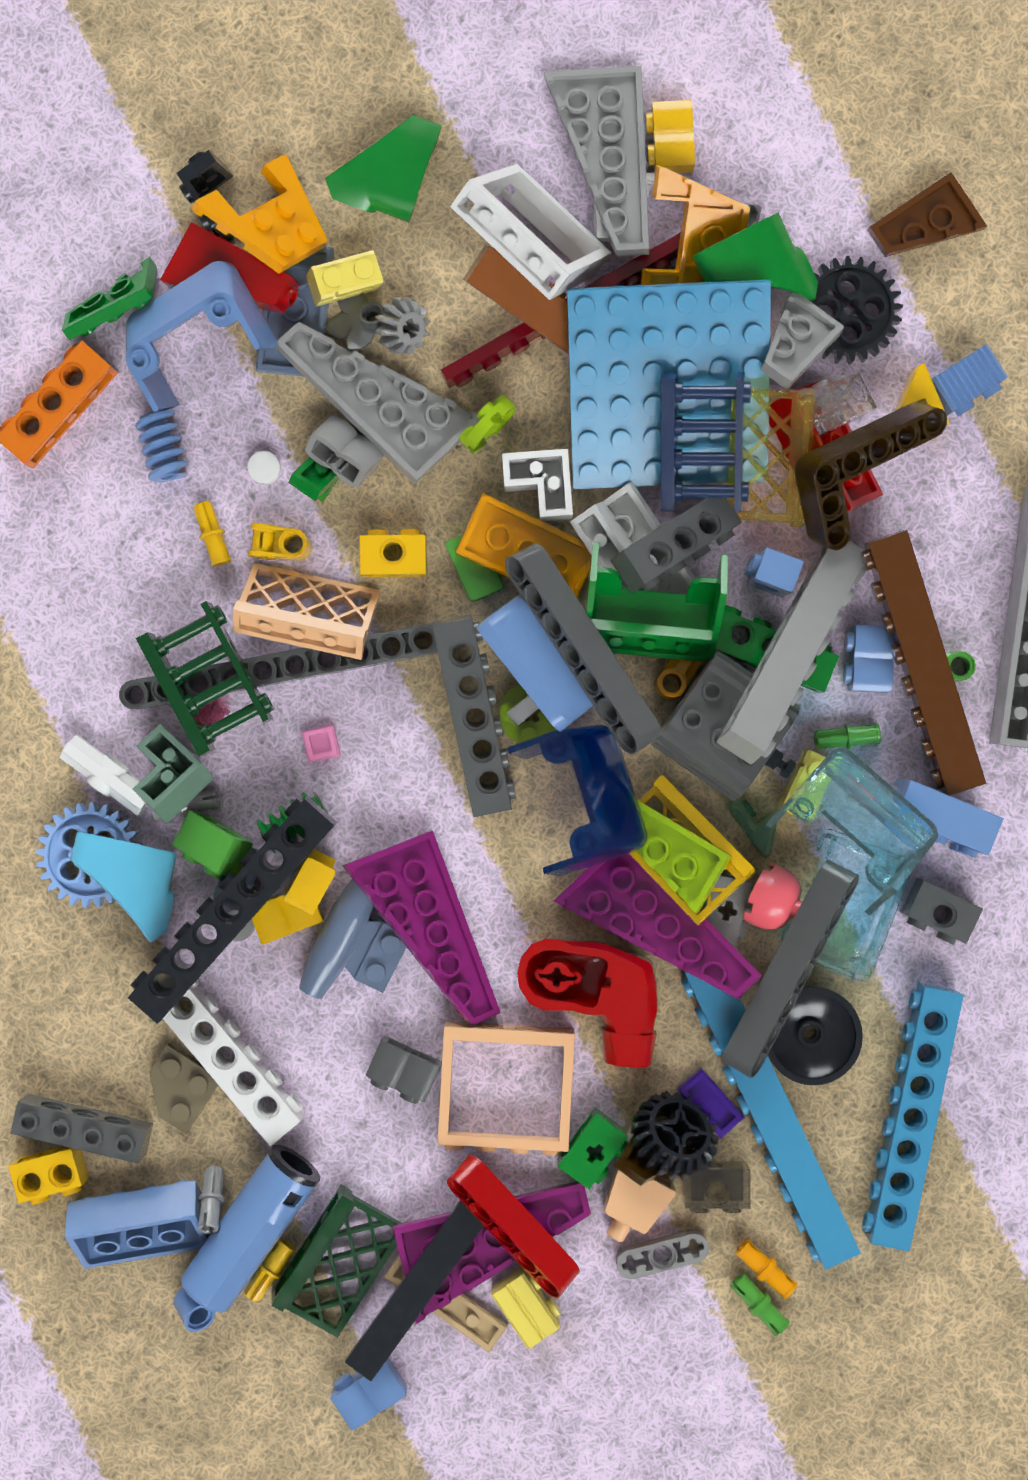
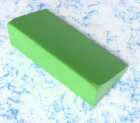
[445,535,505,602]

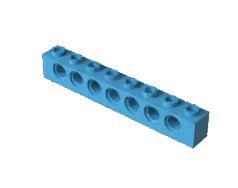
[862,982,964,1252]

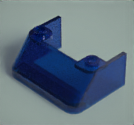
[507,725,647,876]

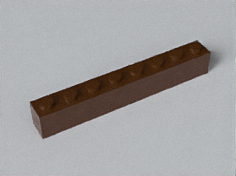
[861,530,987,796]

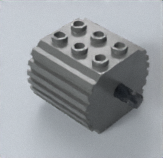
[651,649,800,801]

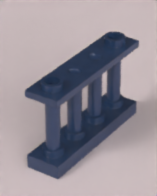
[661,372,751,512]

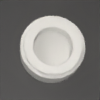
[247,451,281,485]

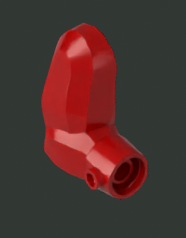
[517,938,658,1068]

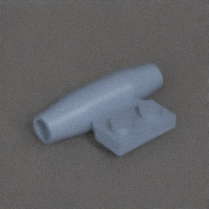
[299,879,406,999]

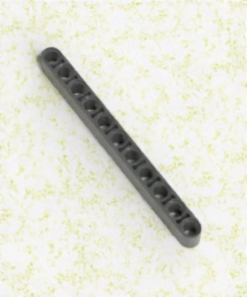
[119,623,467,709]

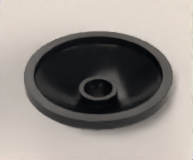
[768,986,863,1085]

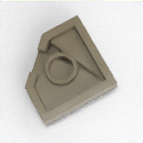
[149,1043,218,1134]

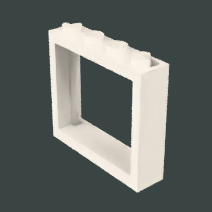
[450,164,612,300]

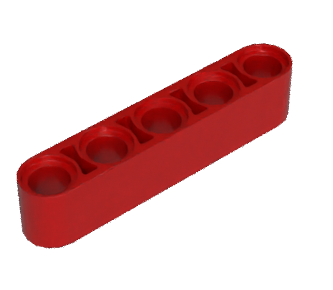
[447,1155,580,1298]

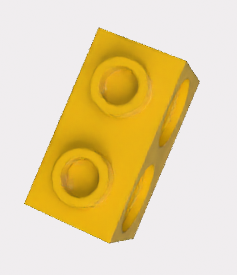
[8,1146,89,1205]

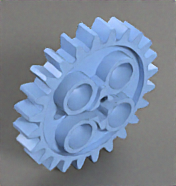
[35,802,143,908]

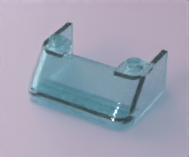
[766,748,938,916]

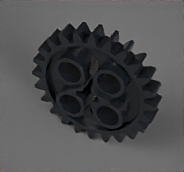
[808,256,903,365]

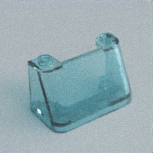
[781,828,914,982]

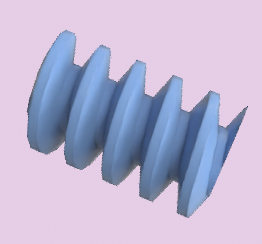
[135,410,189,482]

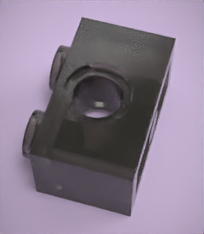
[682,1161,751,1213]

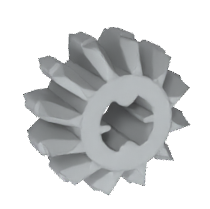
[374,297,431,354]

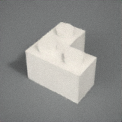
[502,449,573,522]

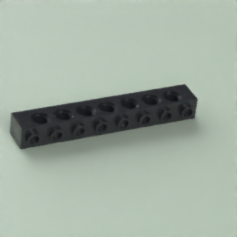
[128,796,338,1024]

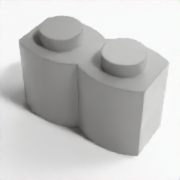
[305,415,384,488]

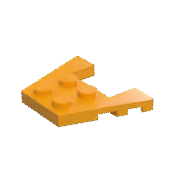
[191,154,328,274]
[641,166,750,285]

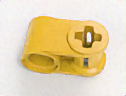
[247,523,313,561]

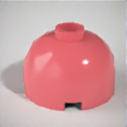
[744,862,803,930]

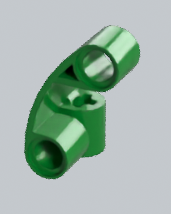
[325,115,442,223]
[692,212,818,301]

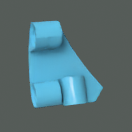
[70,832,177,942]

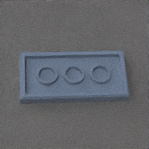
[256,247,334,377]

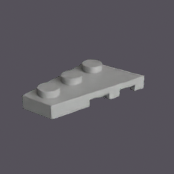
[761,292,844,390]

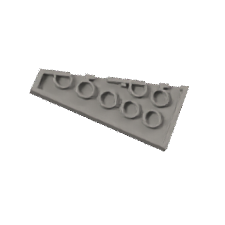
[544,66,649,256]
[275,322,480,484]

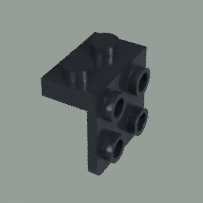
[176,150,235,241]

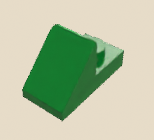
[288,457,339,502]

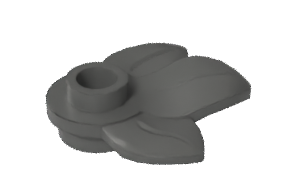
[325,294,384,351]

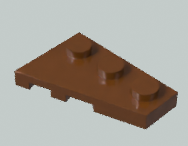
[867,172,987,257]

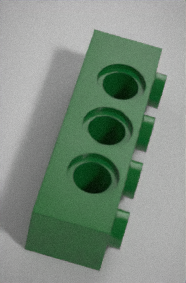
[716,605,839,693]

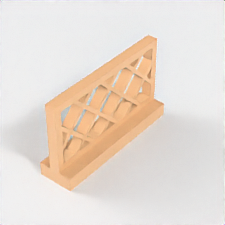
[233,563,380,660]

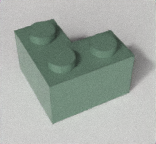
[133,724,214,824]

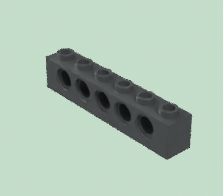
[432,614,516,817]

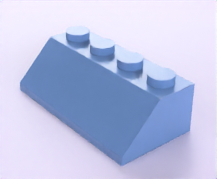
[65,1180,210,1269]

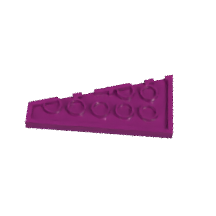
[342,831,501,1026]
[554,840,762,999]
[393,1181,591,1325]

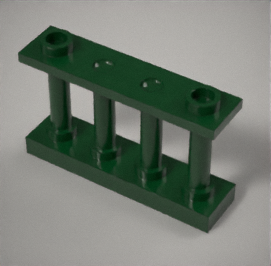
[135,601,274,756]

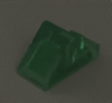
[724,798,779,859]

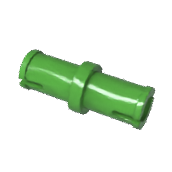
[730,1272,790,1336]

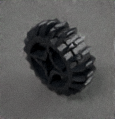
[630,1091,719,1181]

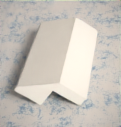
[570,482,696,594]

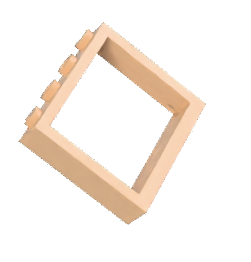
[438,1021,575,1156]

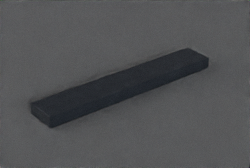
[345,1201,484,1381]

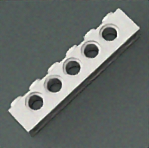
[159,976,304,1147]

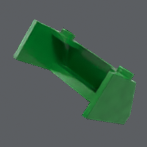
[586,542,728,662]

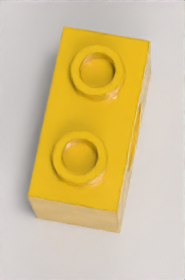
[360,529,428,578]

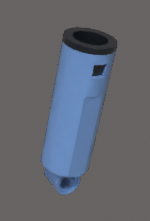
[173,1144,321,1332]

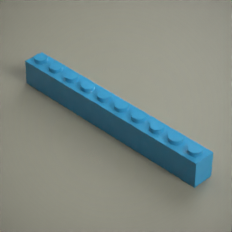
[680,971,861,1270]

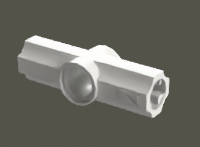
[60,735,147,816]

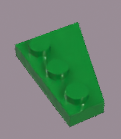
[62,256,157,340]

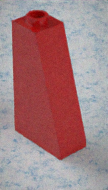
[160,222,300,314]

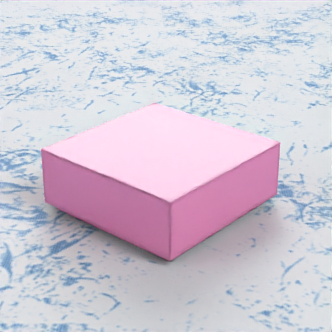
[301,724,341,763]

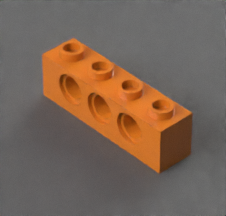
[0,340,118,469]

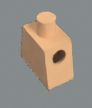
[603,1168,676,1242]

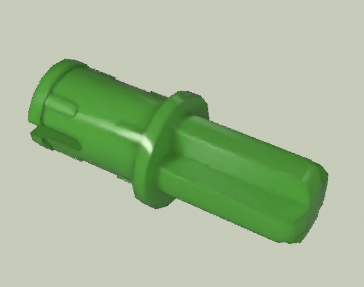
[814,723,881,750]

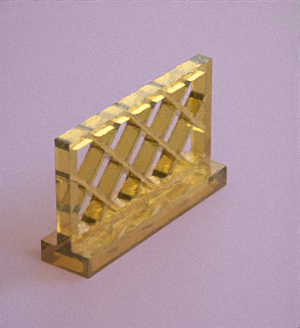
[728,388,816,527]

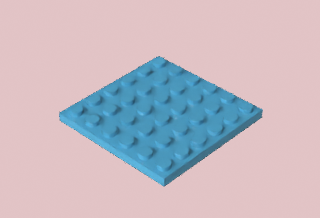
[567,280,771,489]

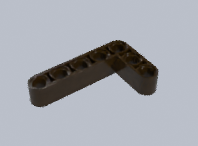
[795,402,947,551]

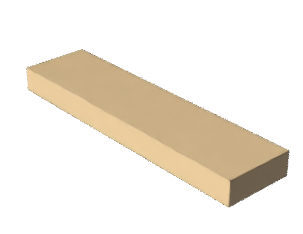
[384,1255,508,1353]

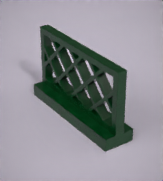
[271,1184,402,1338]

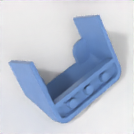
[126,261,278,412]
[476,594,593,732]

